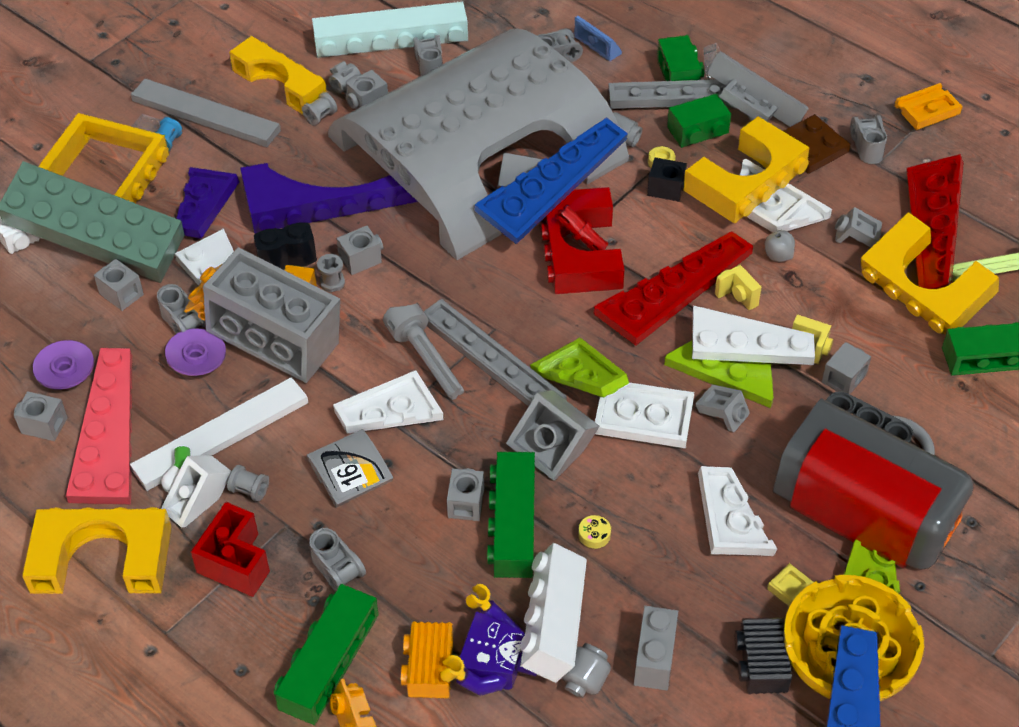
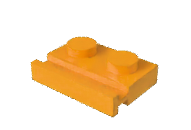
[894,83,962,130]

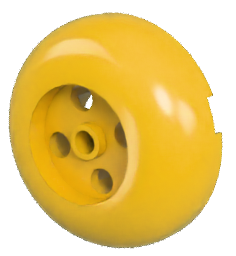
[783,575,924,701]

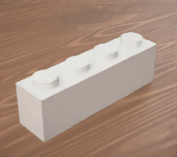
[520,542,587,683]

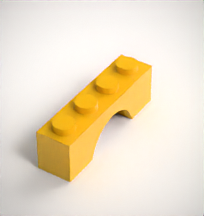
[229,36,327,115]

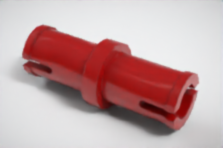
[555,205,609,251]

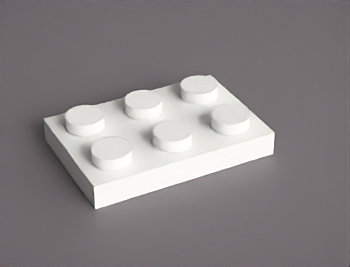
[595,382,695,448]

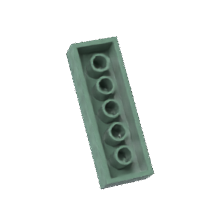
[0,161,185,283]

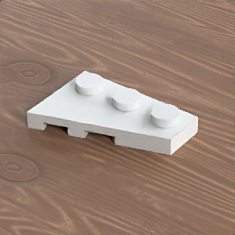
[333,370,444,434]

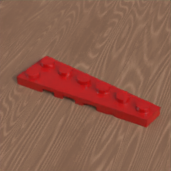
[907,154,964,289]
[594,231,753,346]

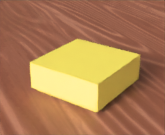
[767,563,814,607]

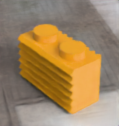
[401,621,453,698]

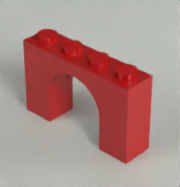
[541,187,625,294]

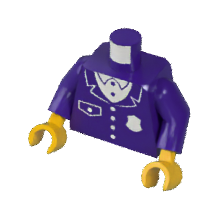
[441,584,538,696]

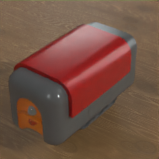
[773,392,974,570]

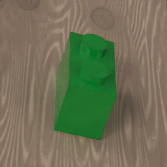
[657,35,705,81]
[667,93,731,148]

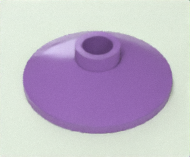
[165,329,226,376]
[33,340,94,389]

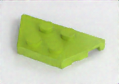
[664,340,774,408]

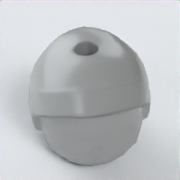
[764,230,795,262]

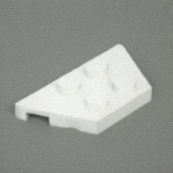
[740,159,832,232]

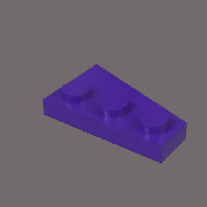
[176,167,239,239]

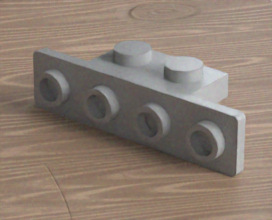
[707,52,808,127]

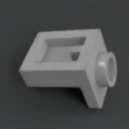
[835,207,882,247]
[696,384,750,432]

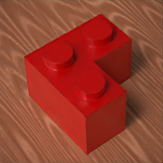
[191,502,270,597]

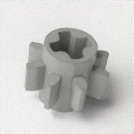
[329,61,361,95]

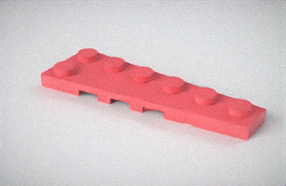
[66,348,132,505]

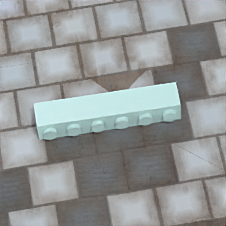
[312,1,468,58]

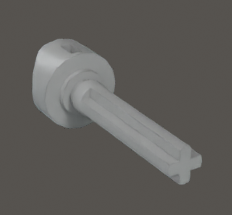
[383,303,464,400]

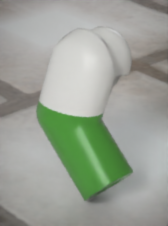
[161,446,190,493]

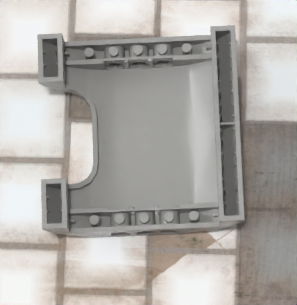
[328,28,629,260]

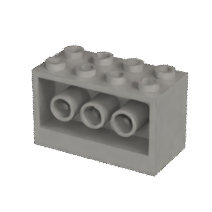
[203,247,340,383]

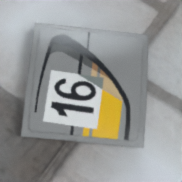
[307,429,393,508]

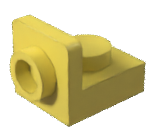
[715,265,762,311]
[792,315,834,364]

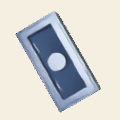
[574,15,622,61]

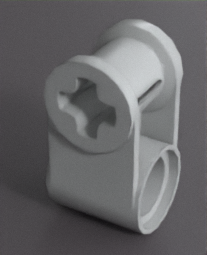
[537,28,583,62]
[413,35,443,76]
[850,115,887,164]
[157,284,206,334]
[309,528,366,592]

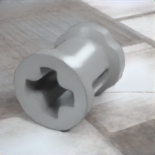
[302,92,337,126]
[317,254,345,292]
[227,465,269,501]

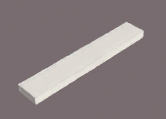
[130,377,308,491]

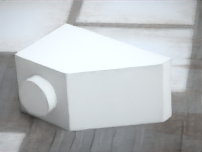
[161,455,232,528]

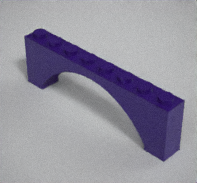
[240,163,418,233]

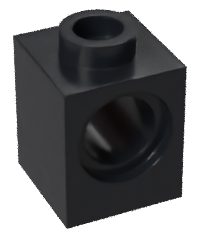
[647,157,687,202]

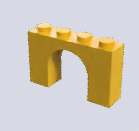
[684,116,809,224]
[861,212,999,335]
[22,507,171,594]

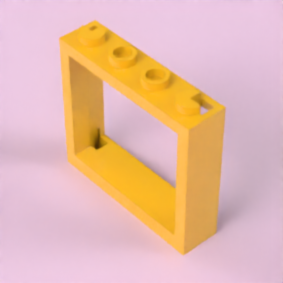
[38,113,169,203]

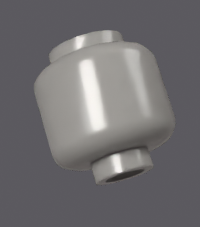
[562,643,611,698]

